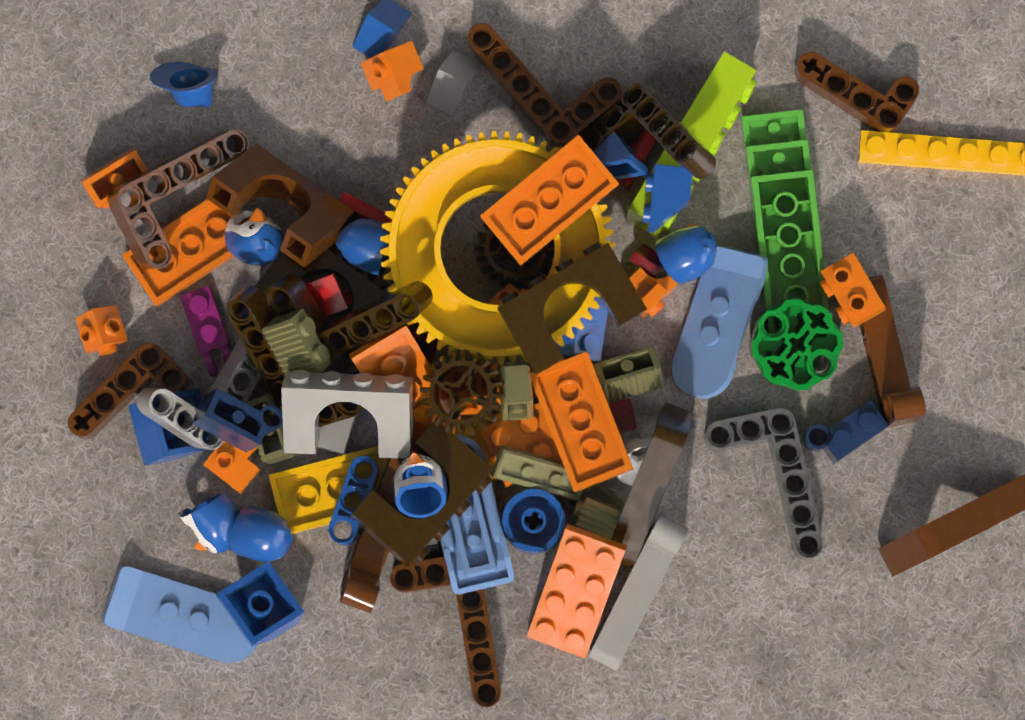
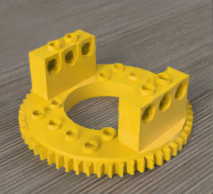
[380,131,615,366]

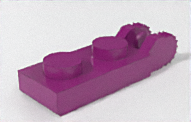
[179,286,231,376]

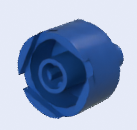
[502,489,565,554]

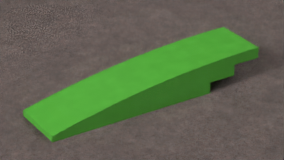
[740,109,829,359]

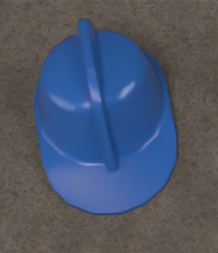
[150,62,218,108]

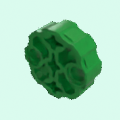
[749,299,844,391]

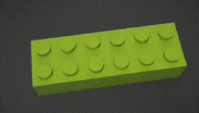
[626,51,757,239]

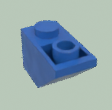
[643,164,692,233]

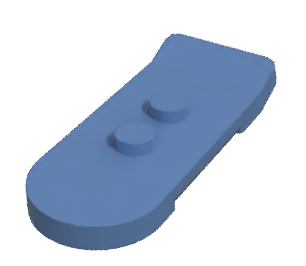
[672,244,768,399]
[434,435,514,595]
[102,565,258,663]

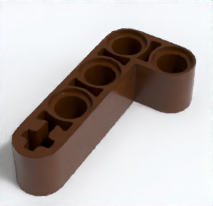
[794,52,919,133]
[68,342,189,440]

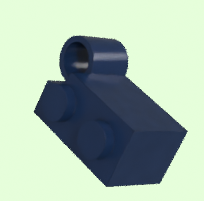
[191,388,283,452]
[803,400,889,465]

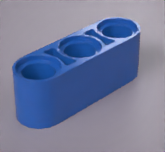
[328,456,379,546]

